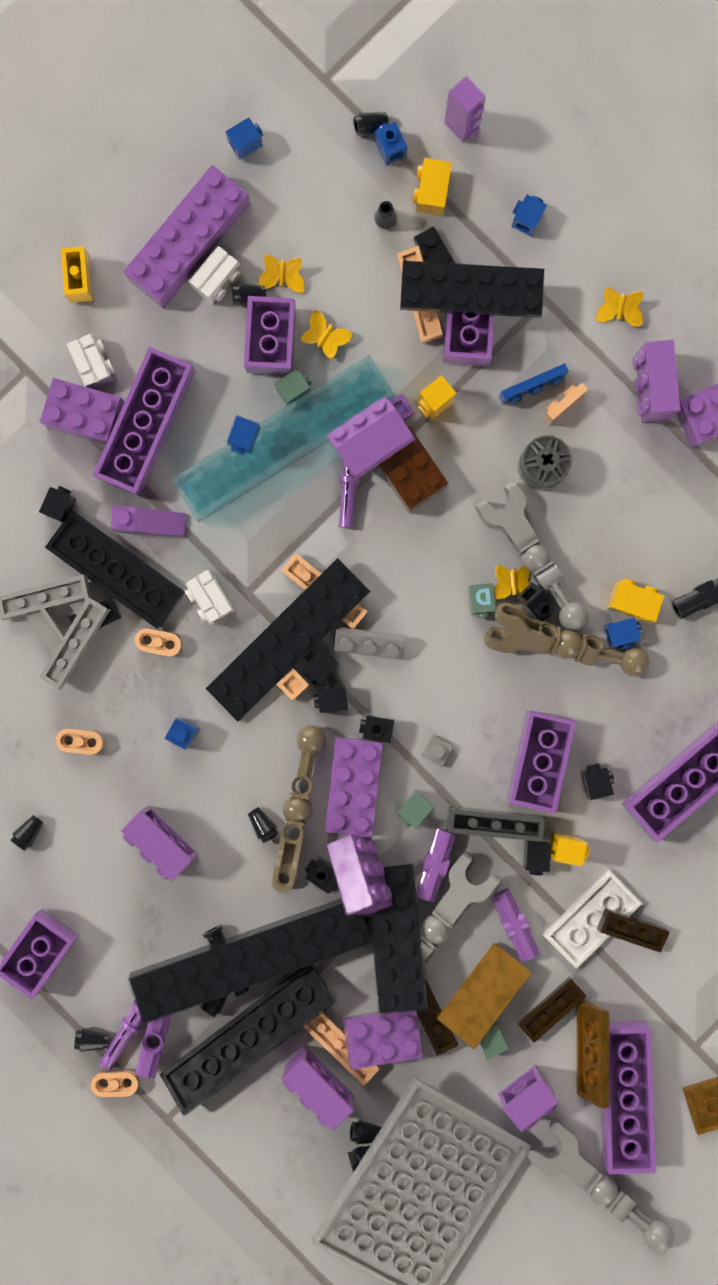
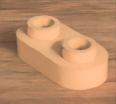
[135,628,182,656]
[56,728,104,755]
[91,1070,139,1097]

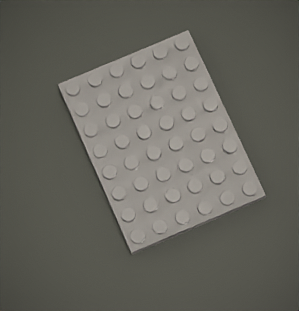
[311,1076,532,1285]

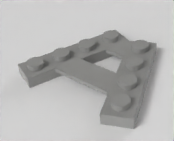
[0,574,110,690]

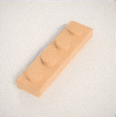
[397,246,445,343]
[281,553,368,629]
[304,1012,380,1086]

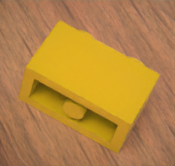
[413,158,452,216]
[61,246,94,303]
[417,375,457,420]
[607,578,665,623]
[550,832,590,867]

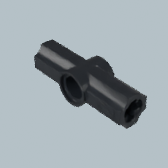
[671,578,718,619]

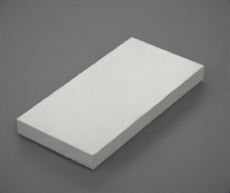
[543,869,643,970]

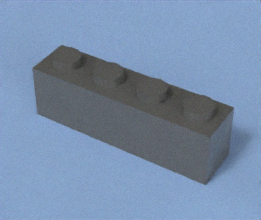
[446,806,545,842]

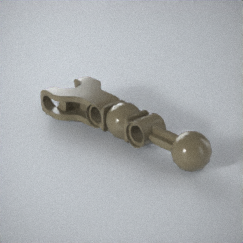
[484,603,650,677]
[272,725,326,893]

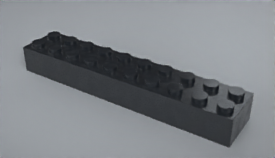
[128,898,372,1025]

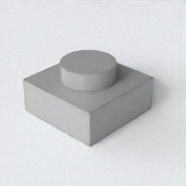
[421,735,453,767]

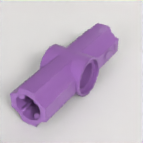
[416,828,456,902]
[492,888,540,962]
[135,1015,171,1079]

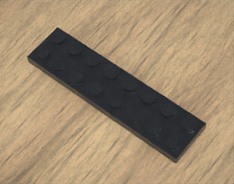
[205,558,371,722]
[159,964,337,1116]

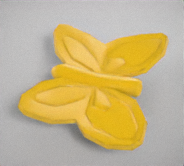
[259,254,305,293]
[596,287,643,327]
[301,310,353,359]
[494,565,530,600]

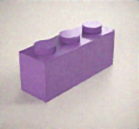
[444,76,486,142]

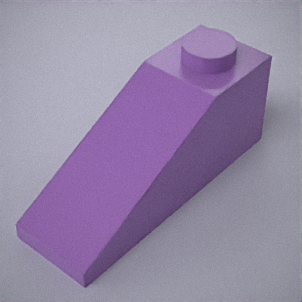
[111,505,187,537]

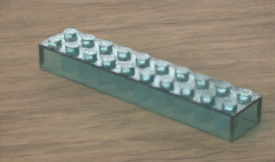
[171,355,395,523]

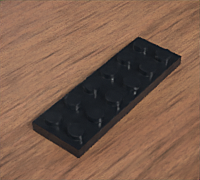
[400,261,544,318]
[45,510,185,629]
[370,864,428,1014]

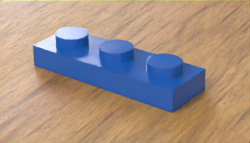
[499,363,569,405]

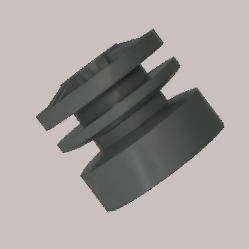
[518,435,572,490]

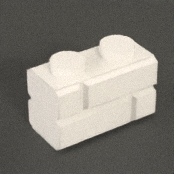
[189,246,241,304]
[67,334,115,389]
[185,569,235,624]

